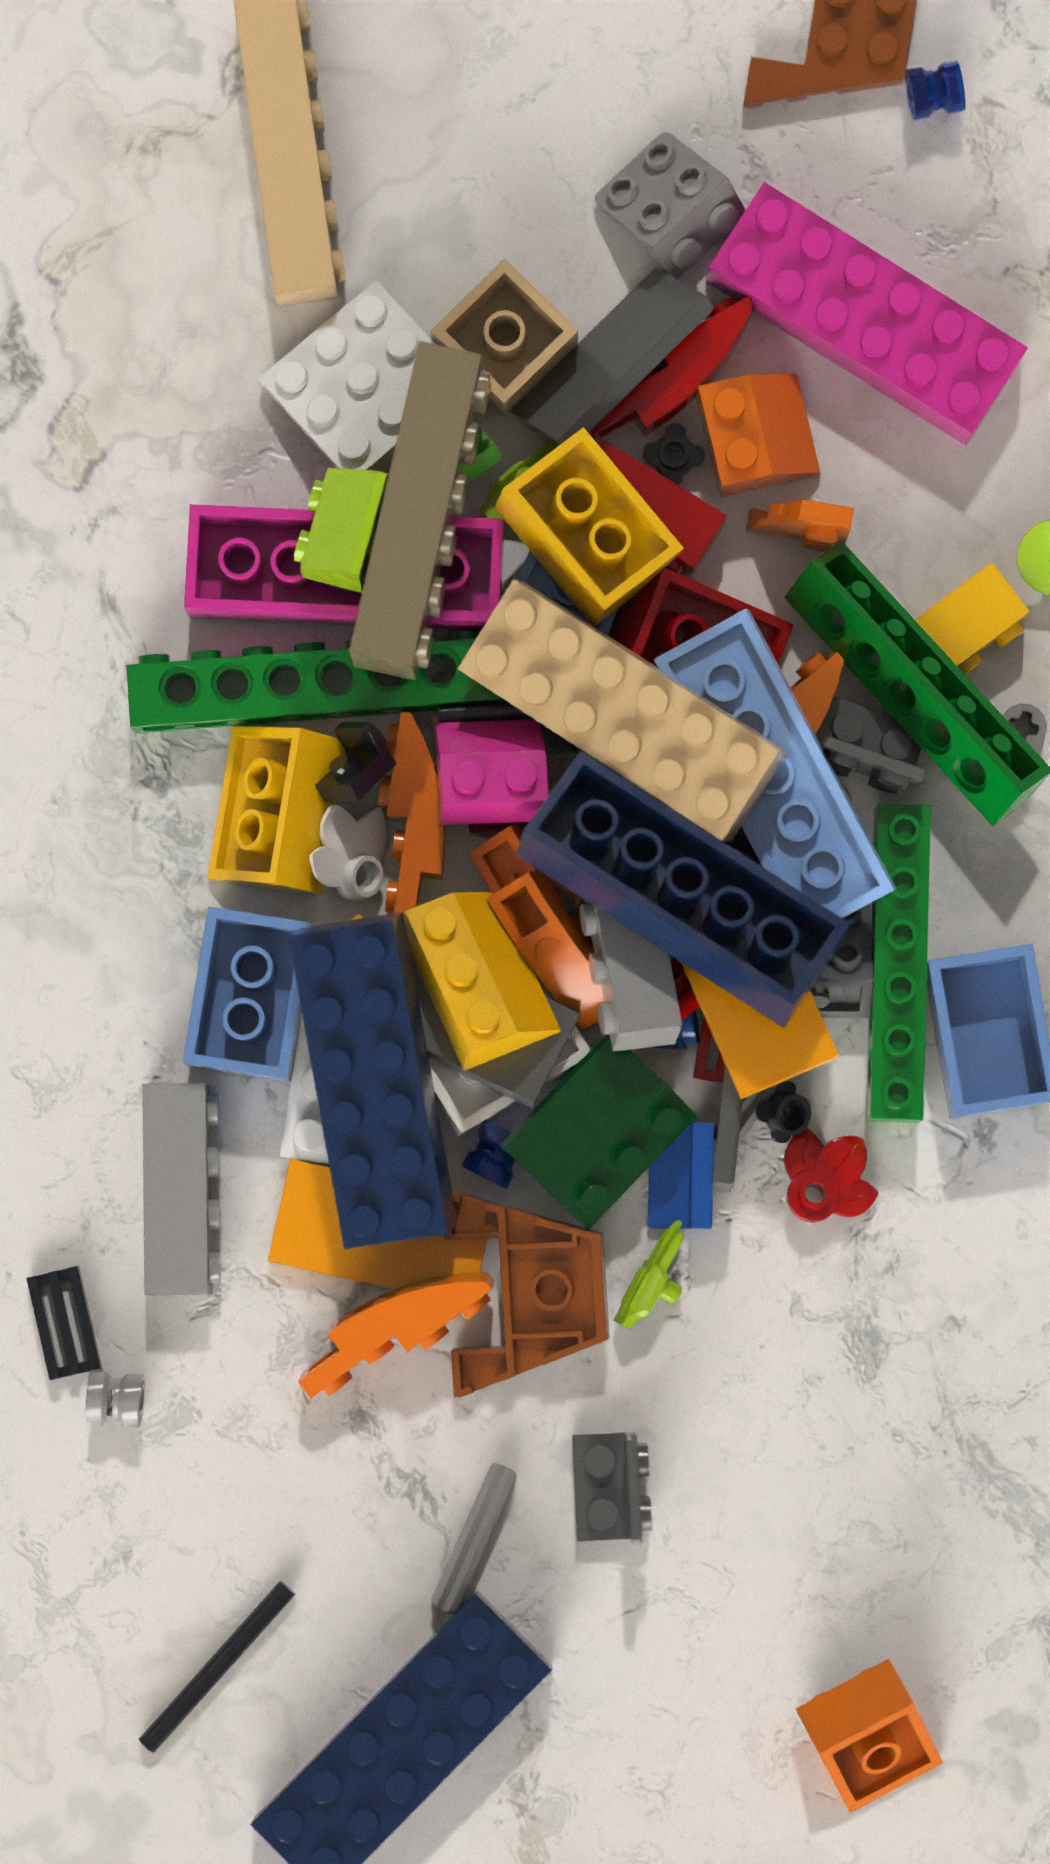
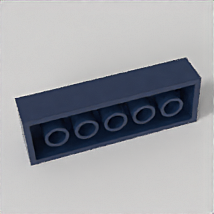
[516,751,850,1028]
[288,912,458,1249]
[250,1590,552,1864]

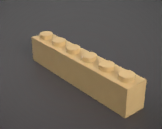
[233,0,346,306]

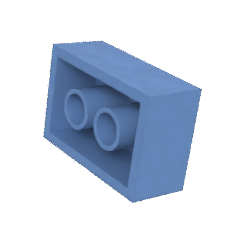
[183,907,314,1082]

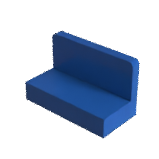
[648,1123,714,1230]

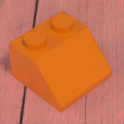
[696,374,821,497]
[795,1659,943,1813]

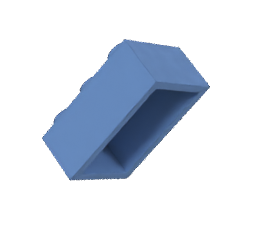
[927,943,1050,1120]

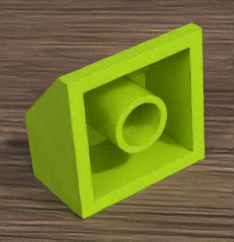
[294,467,388,593]

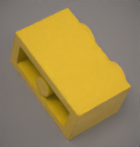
[915,562,1030,675]

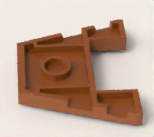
[743,0,916,108]
[444,1191,610,1397]

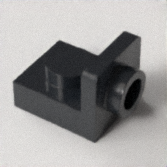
[315,722,397,802]

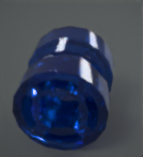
[905,60,966,120]
[461,1120,515,1189]

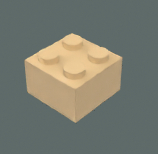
[431,258,578,416]

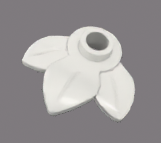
[310,804,388,901]

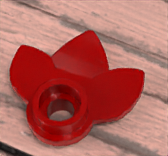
[783,1127,879,1223]

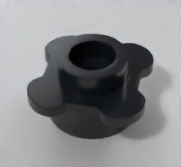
[643,424,705,485]
[756,1080,811,1143]

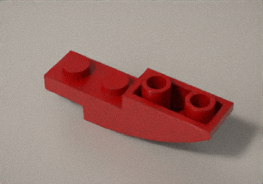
[589,296,753,438]

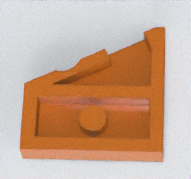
[746,499,854,552]

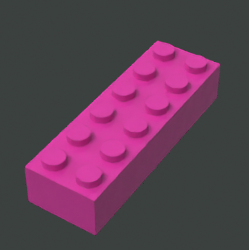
[706,182,1028,446]
[184,504,504,631]

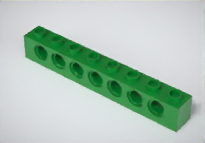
[126,630,506,734]

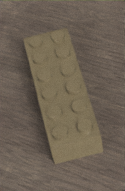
[349,341,491,680]

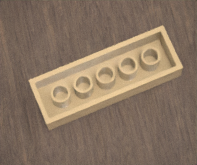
[458,579,788,841]

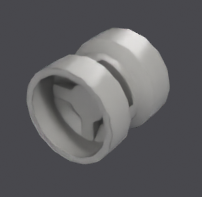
[85,1371,145,1427]

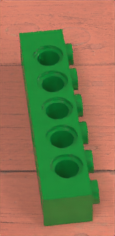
[784,541,1050,826]
[866,803,931,1123]

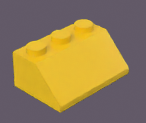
[494,427,684,627]
[207,726,345,894]
[404,892,561,1071]

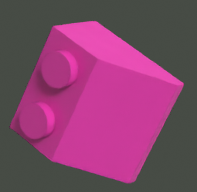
[434,719,549,825]

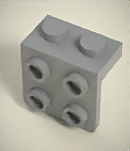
[595,132,746,280]

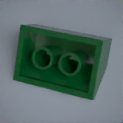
[500,1034,698,1230]

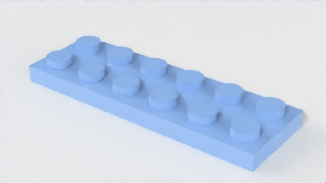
[654,609,896,918]

